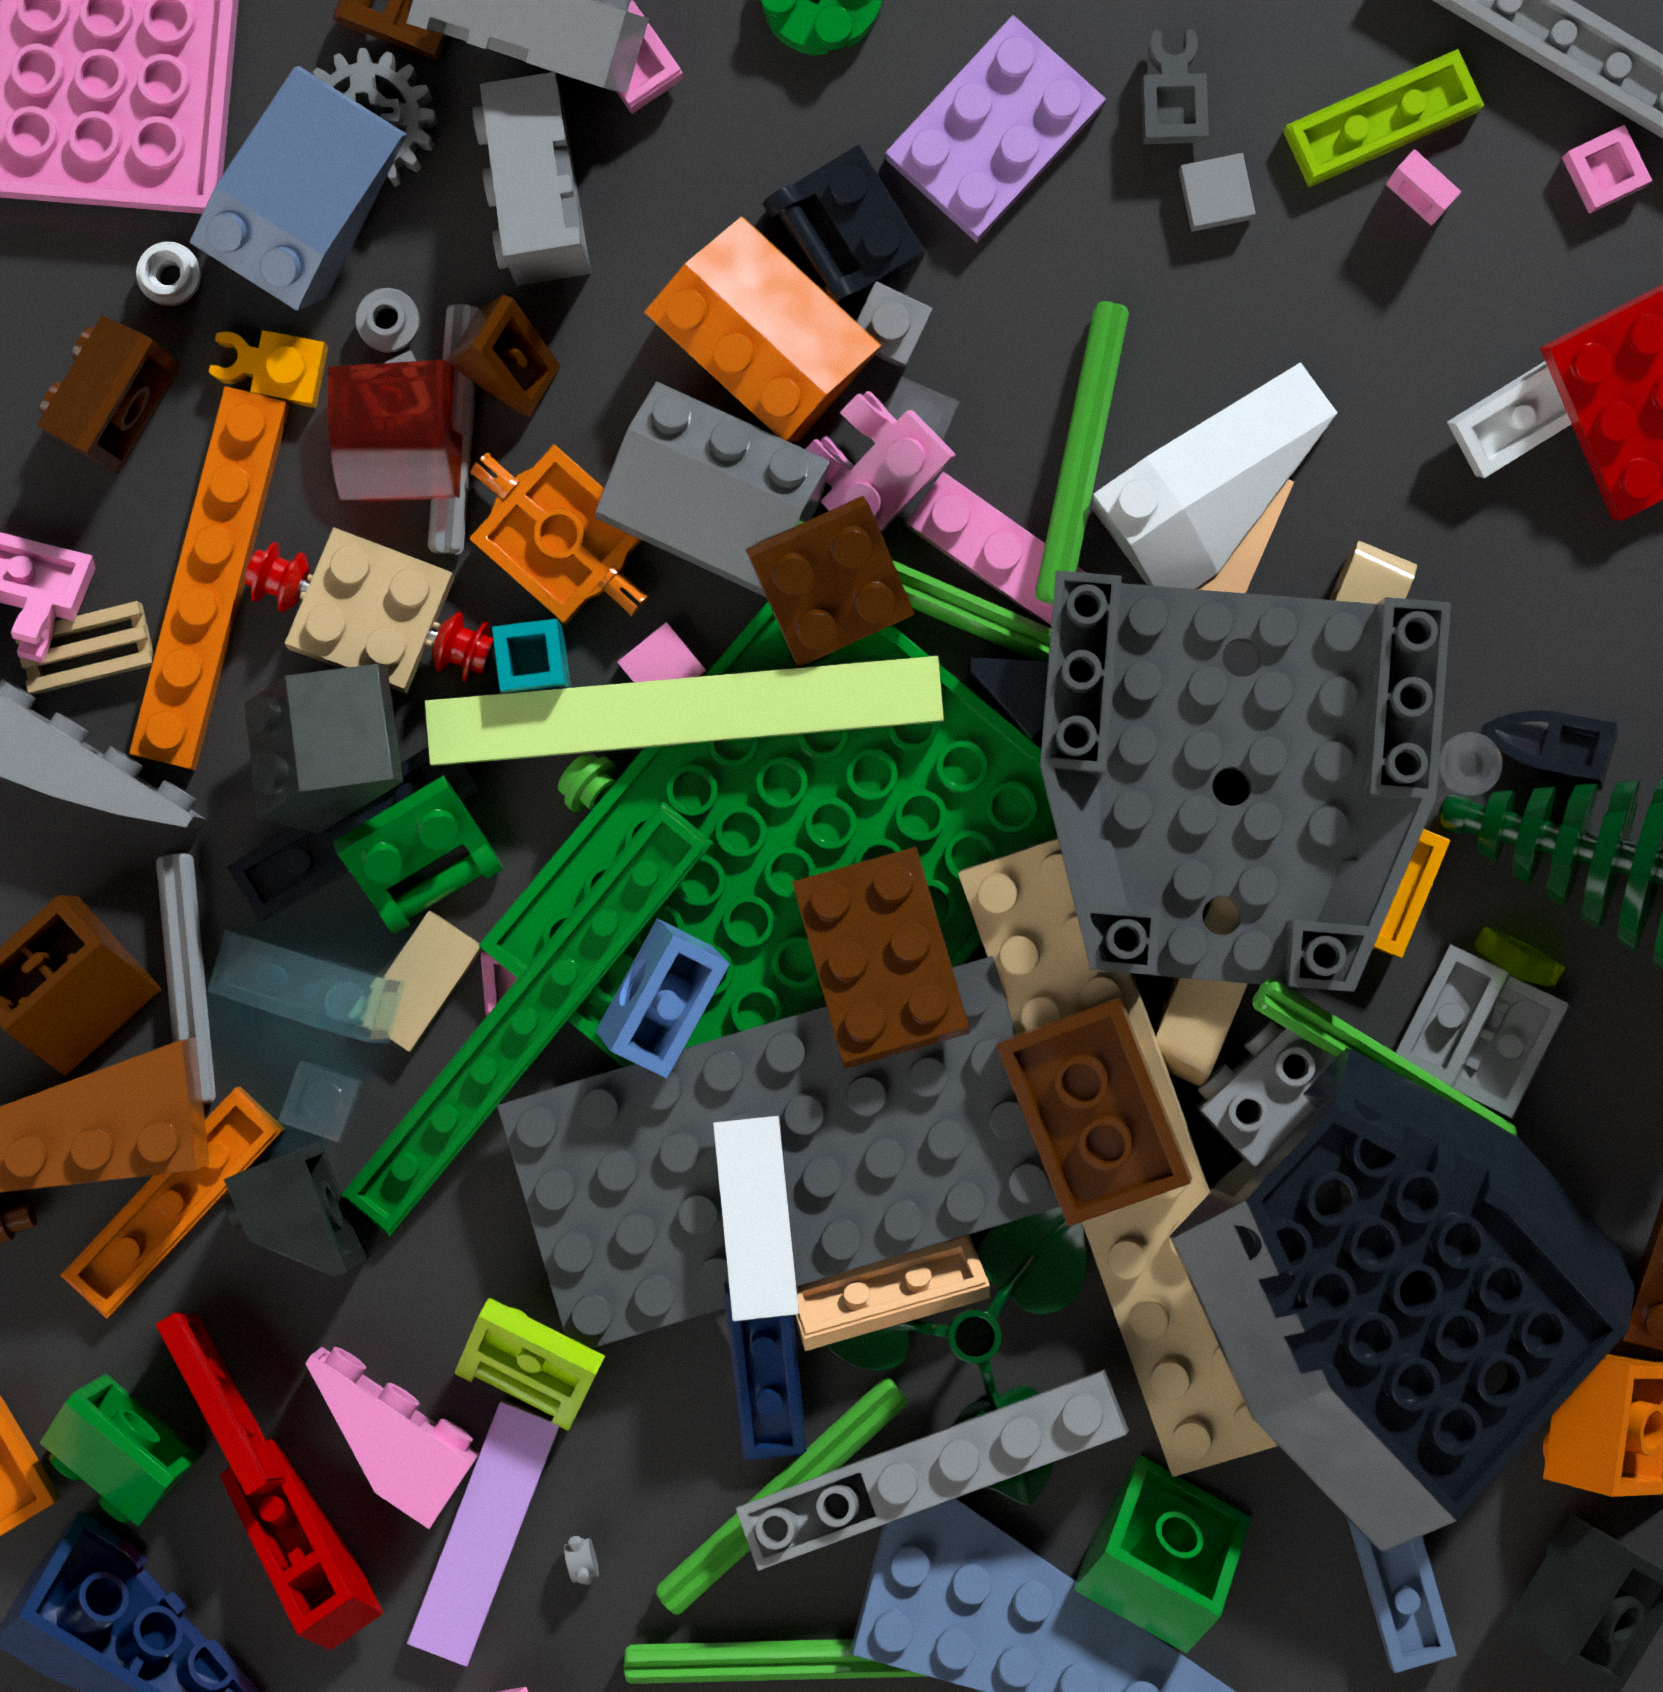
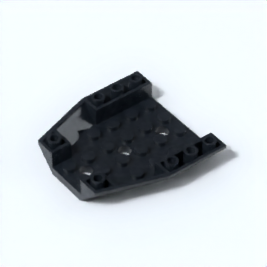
[1169,1048,1638,1552]

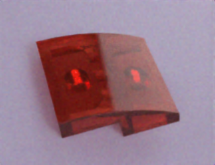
[327,360,463,503]

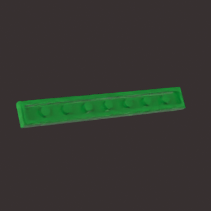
[341,802,714,1236]

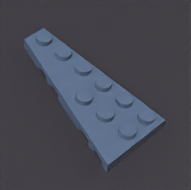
[849,1498,1235,1692]

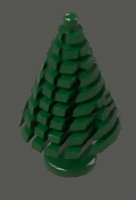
[1438,778,1663,970]

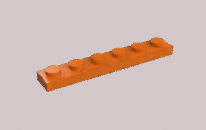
[129,386,290,771]

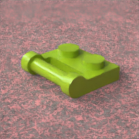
[454,1298,605,1431]

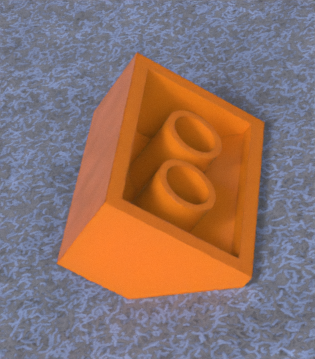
[644,217,882,442]

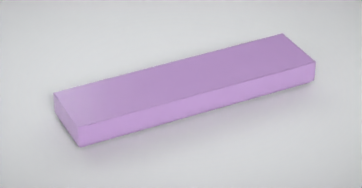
[407,1398,559,1667]

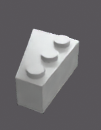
[407,0,649,94]
[472,72,591,286]

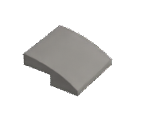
[1396,944,1569,1120]

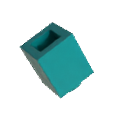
[492,619,571,694]

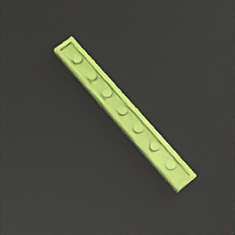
[425,656,944,766]

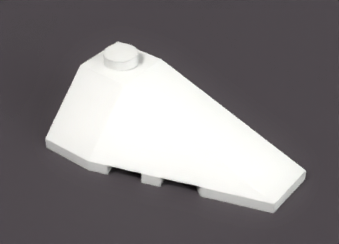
[1093,362,1337,589]

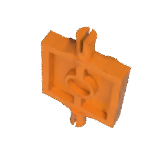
[469,444,649,625]

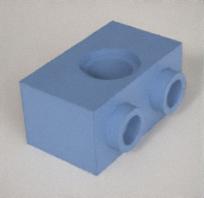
[596,918,730,1079]

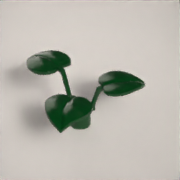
[825,1207,1087,1506]

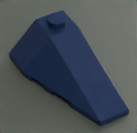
[0,1511,260,1692]

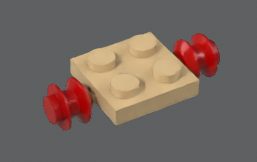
[244,527,495,694]

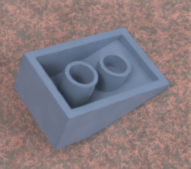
[189,66,407,311]

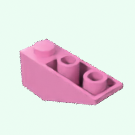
[305,1347,480,1529]

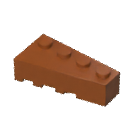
[0,1037,209,1192]

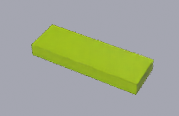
[1283,49,1484,187]

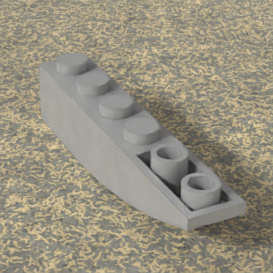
[0,678,207,830]
[736,1369,1129,1571]

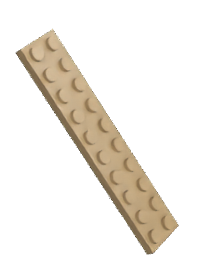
[958,837,1278,1477]

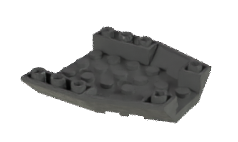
[1040,571,1451,992]

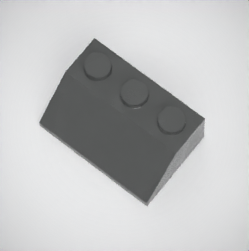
[595,381,830,597]

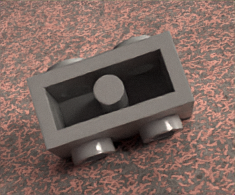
[1194,1019,1333,1167]

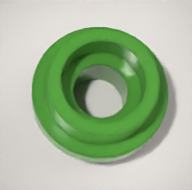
[558,752,616,813]

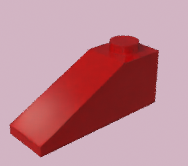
[219,1438,384,1650]

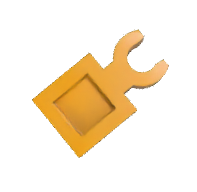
[209,330,328,408]

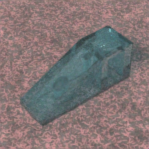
[207,930,406,1043]

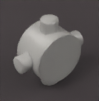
[564,1536,599,1585]

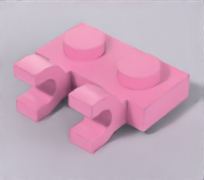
[806,391,956,532]
[0,532,96,663]

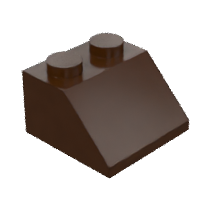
[37,316,182,474]

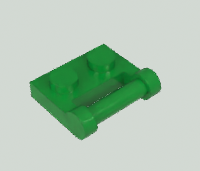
[333,775,504,935]

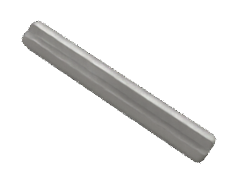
[428,304,479,555]
[156,853,216,1104]

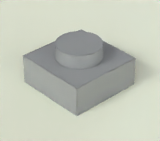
[857,282,933,370]

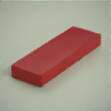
[155,1312,286,1496]

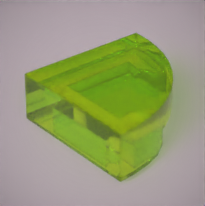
[1474,926,1566,987]

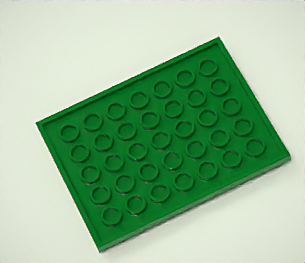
[478,601,1057,1067]

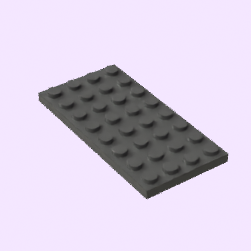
[497,956,1060,1349]

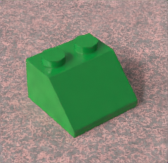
[40,1374,202,1527]
[1073,1455,1252,1653]

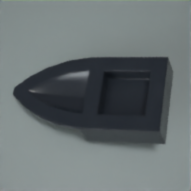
[1481,710,1618,791]

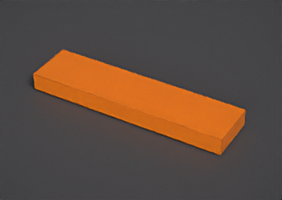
[60,1086,286,1319]

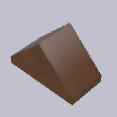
[446,295,561,418]

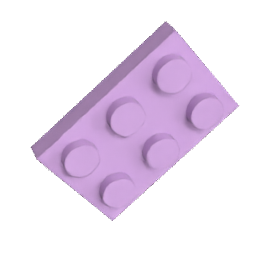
[885,15,1106,243]

